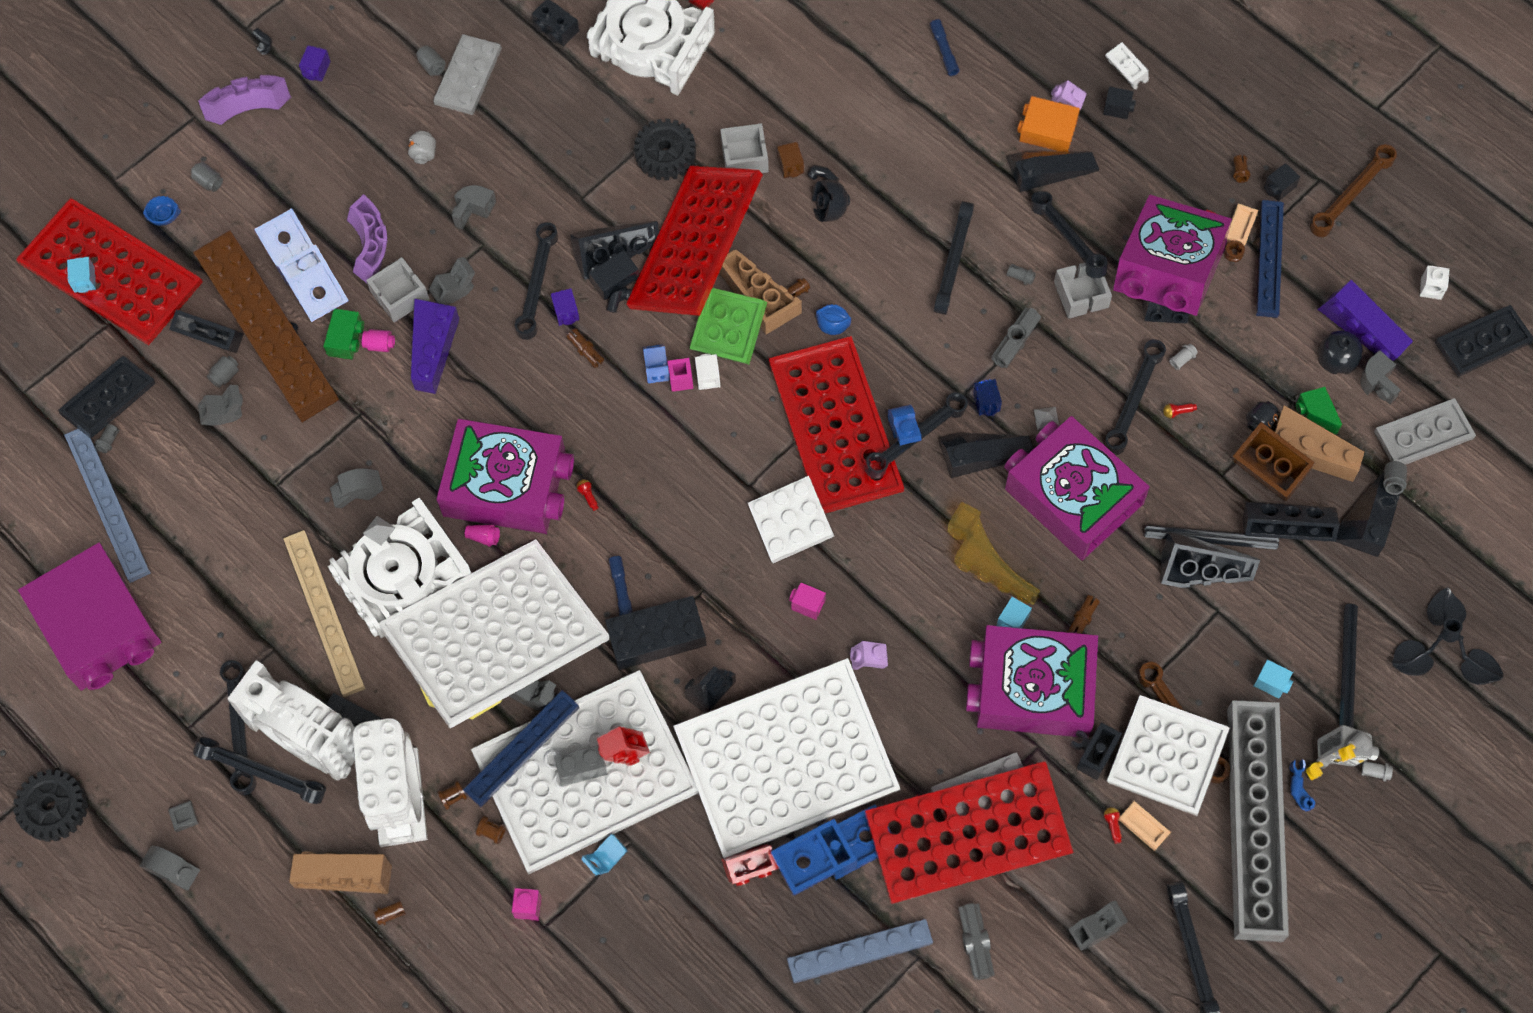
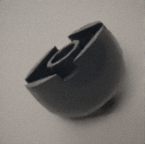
[812,180,850,222]
[1317,330,1363,375]

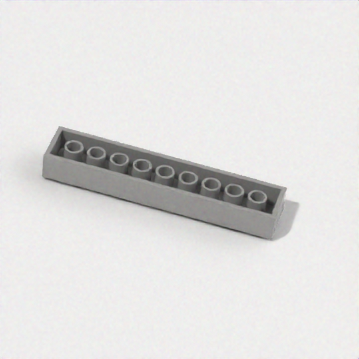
[1227,701,1289,942]

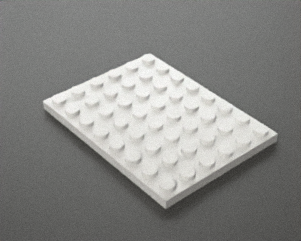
[378,539,609,728]
[674,659,900,858]
[471,670,699,875]

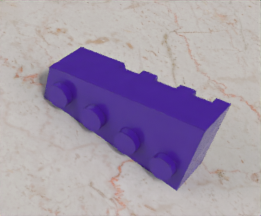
[1318,280,1413,361]
[411,299,459,394]

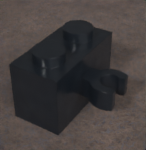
[1070,722,1122,780]

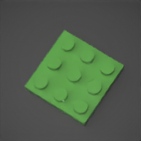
[690,288,767,365]

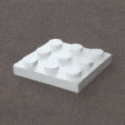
[748,476,834,563]

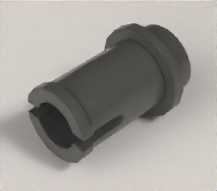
[1007,263,1036,285]
[95,424,120,453]

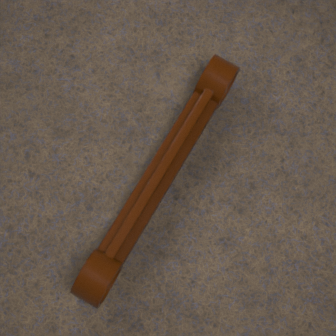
[1310,144,1397,237]
[1138,662,1230,784]

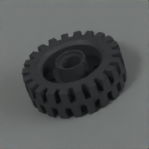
[634,118,696,181]
[13,770,88,842]

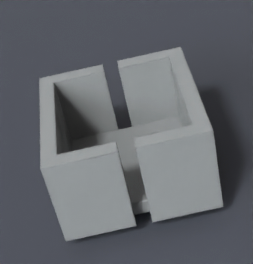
[721,124,768,173]
[366,258,429,322]
[1054,263,1112,319]

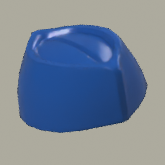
[143,196,181,226]
[816,304,851,335]

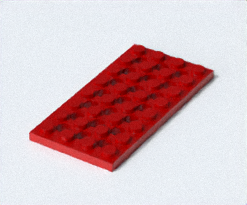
[626,166,763,316]
[16,198,203,346]
[769,336,904,514]
[864,761,1073,904]

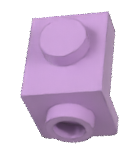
[1051,80,1087,110]
[850,641,888,670]

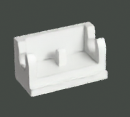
[1106,43,1149,89]

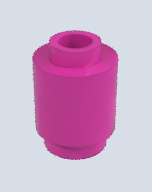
[362,329,395,352]

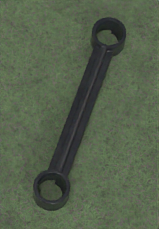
[1031,191,1108,278]
[934,201,975,315]
[515,222,558,340]
[1104,339,1166,455]
[864,393,968,478]
[220,660,257,795]
[193,737,326,804]
[1166,881,1221,1013]

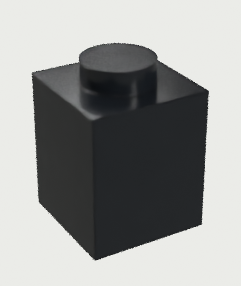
[1103,86,1136,120]
[1264,163,1300,202]

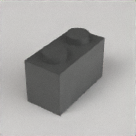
[554,745,608,787]

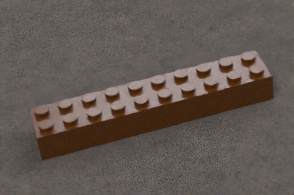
[193,230,339,423]

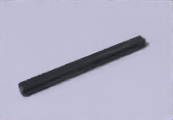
[1144,524,1279,550]
[1340,603,1358,728]

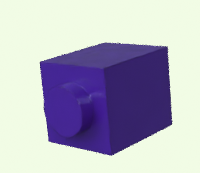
[299,46,331,81]
[551,289,580,326]

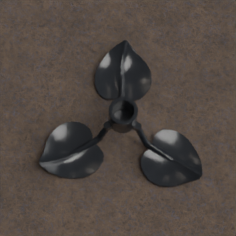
[1392,587,1504,685]

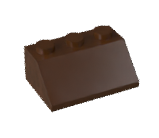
[1233,422,1315,502]

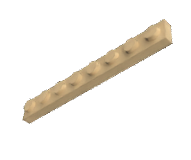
[283,530,366,697]

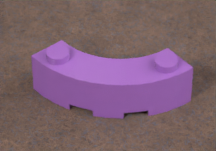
[199,75,290,125]
[347,194,387,283]

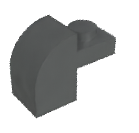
[452,185,496,229]
[429,257,475,304]
[1360,351,1401,404]
[198,385,243,425]
[330,468,383,508]
[509,680,556,711]
[139,845,200,891]
[1069,901,1128,951]

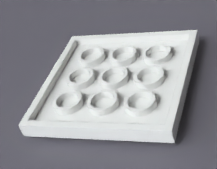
[1107,695,1230,816]

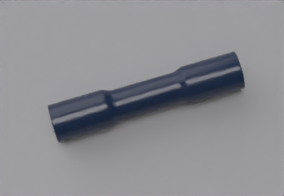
[930,19,960,76]
[609,556,633,616]

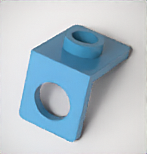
[581,834,627,876]

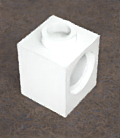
[1420,265,1449,300]
[695,354,720,390]

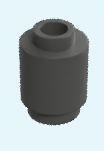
[416,46,445,76]
[191,162,223,192]
[206,356,239,388]
[1383,461,1407,495]

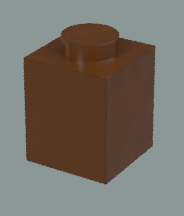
[777,142,804,178]

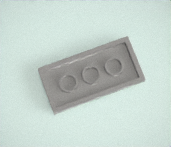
[434,35,501,115]
[1374,398,1476,465]
[931,752,1036,820]

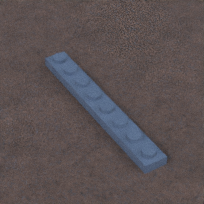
[65,429,151,583]

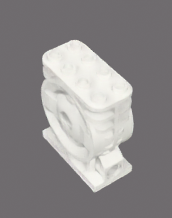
[587,0,715,95]
[327,498,471,638]
[228,661,355,781]
[353,719,428,847]

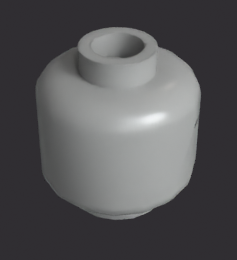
[408,131,436,164]

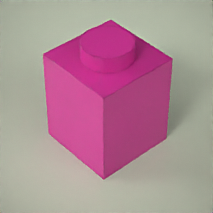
[668,358,693,392]
[789,583,826,620]
[512,888,542,920]

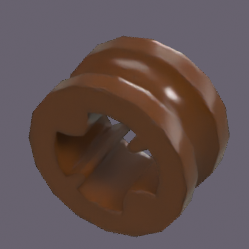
[1224,241,1245,262]

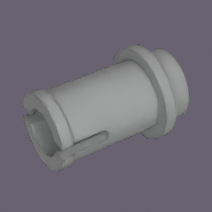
[1169,344,1198,370]
[1361,761,1393,782]

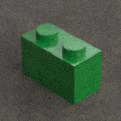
[323,309,364,360]

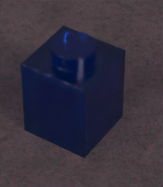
[973,379,1002,416]

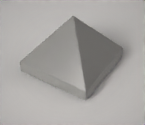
[1034,407,1059,430]
[363,516,395,546]

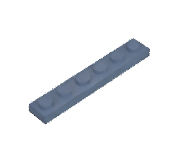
[787,919,933,983]

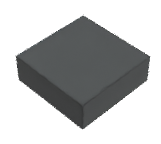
[168,801,199,832]

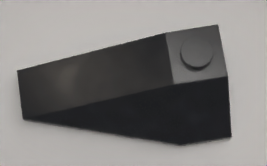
[1006,151,1099,192]
[570,221,659,280]
[938,433,1034,478]
[1336,472,1400,557]
[1160,532,1260,588]
[684,666,736,714]

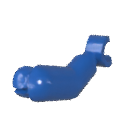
[1289,759,1315,811]

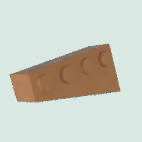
[719,249,802,335]
[1274,406,1364,482]
[289,851,392,894]

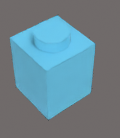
[67,257,96,293]
[997,597,1032,628]
[1254,660,1293,699]

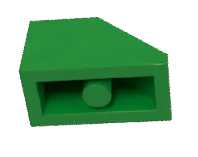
[1296,387,1342,435]

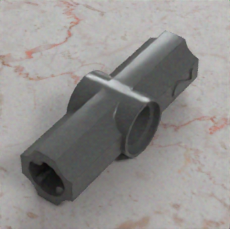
[991,307,1041,368]
[958,903,995,980]

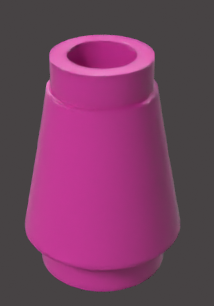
[465,525,500,547]

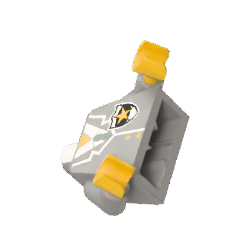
[1306,725,1379,780]

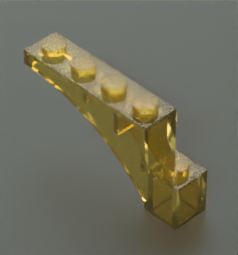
[947,501,1040,605]

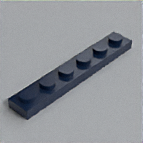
[1256,200,1284,318]
[463,690,580,808]

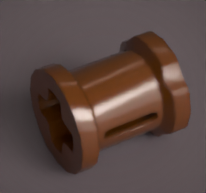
[437,780,468,810]
[476,816,507,844]

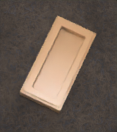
[1226,204,1258,247]
[1119,801,1171,851]

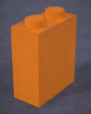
[1017,96,1080,151]

